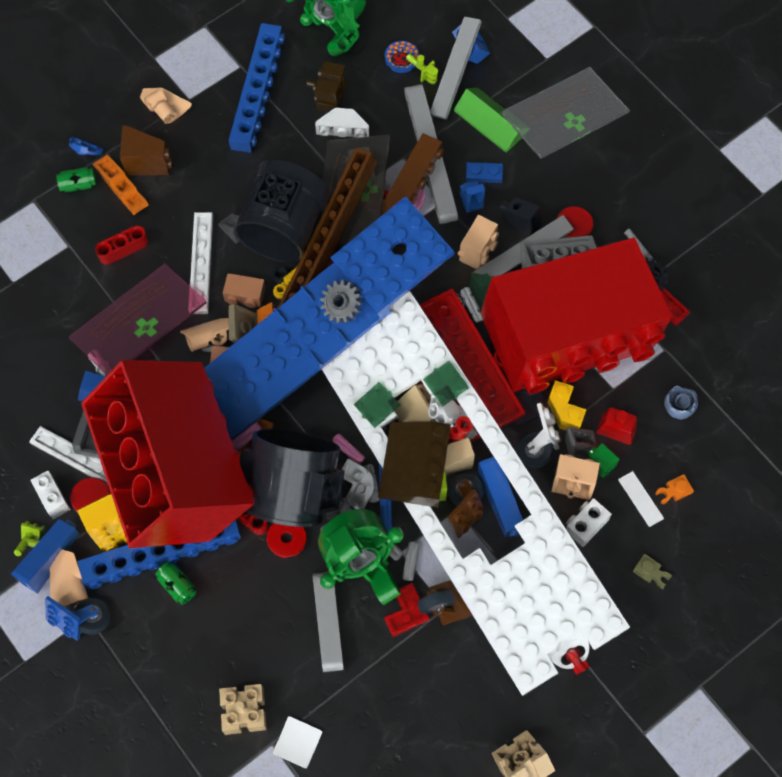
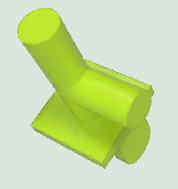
[406,53,438,84]
[14,521,46,556]

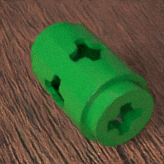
[56,167,96,193]
[155,561,197,605]

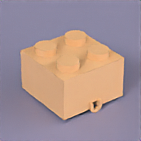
[458,215,499,269]
[551,454,600,500]

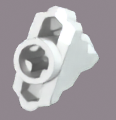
[428,394,469,428]

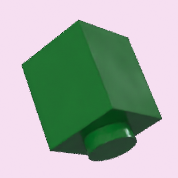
[587,443,619,478]

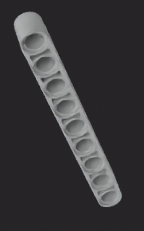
[404,84,458,224]

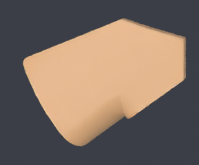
[140,88,192,124]
[180,318,229,352]
[50,549,88,607]

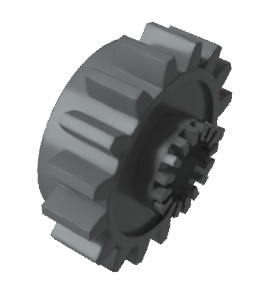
[320,280,364,324]

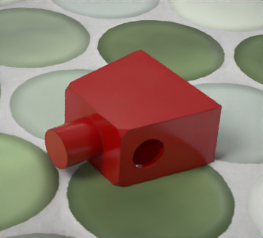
[596,407,637,445]

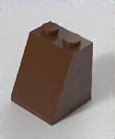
[120,125,173,176]

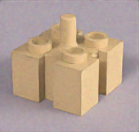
[219,684,267,735]
[492,730,555,777]

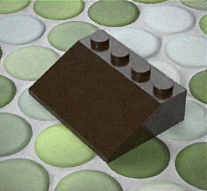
[378,421,451,508]

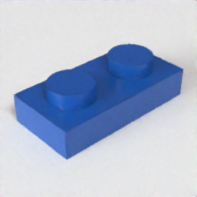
[466,162,503,183]

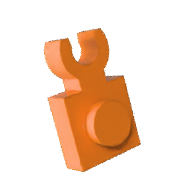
[655,474,694,504]

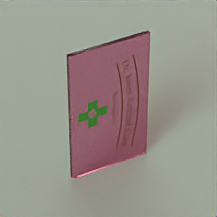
[68,264,207,376]

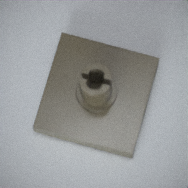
[226,304,258,343]

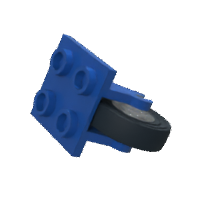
[45,596,110,641]

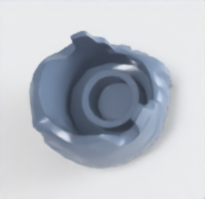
[664,386,698,420]

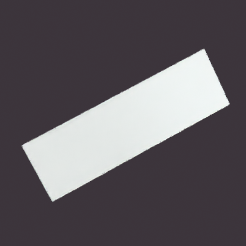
[618,471,664,527]

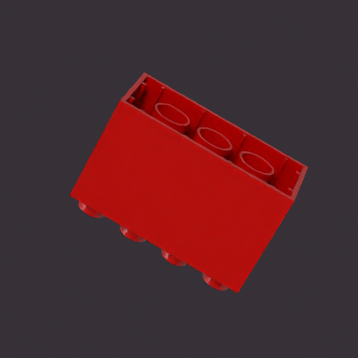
[480,237,672,394]
[81,360,255,548]

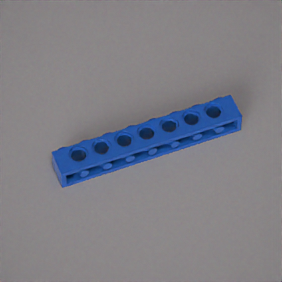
[229,23,285,153]
[77,520,241,589]

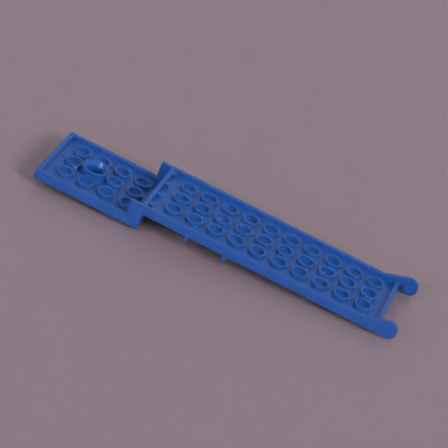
[204,197,455,441]

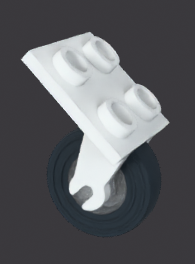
[518,403,561,468]

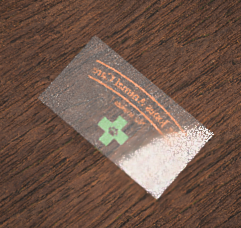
[501,67,630,159]

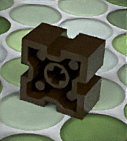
[306,61,346,113]

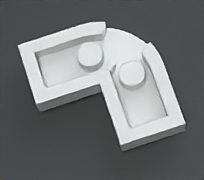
[342,459,374,509]

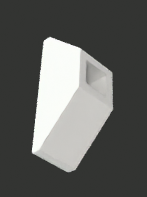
[315,108,369,139]

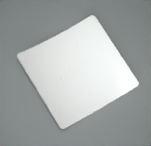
[273,717,322,768]

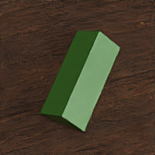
[454,88,530,153]

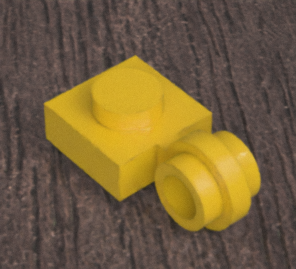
[273,267,297,299]

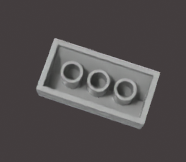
[520,236,597,269]

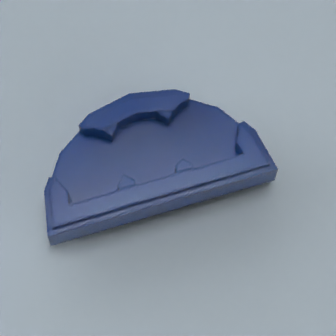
[69,137,103,155]

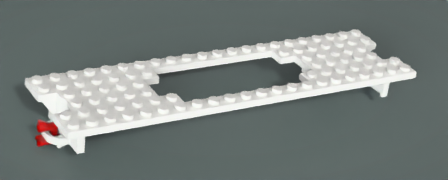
[322,291,630,696]

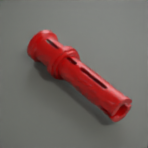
[448,416,473,445]

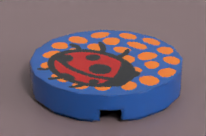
[385,41,419,73]

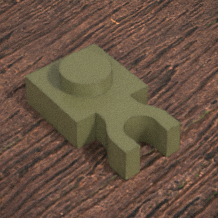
[632,554,672,589]

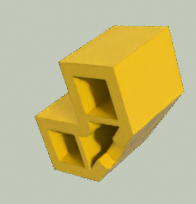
[548,380,586,431]

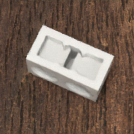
[31,471,71,519]
[566,498,612,547]

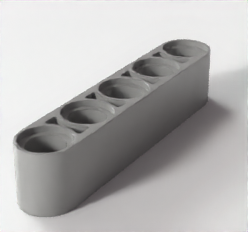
[313,572,344,672]

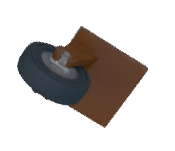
[447,473,485,539]
[417,580,473,626]

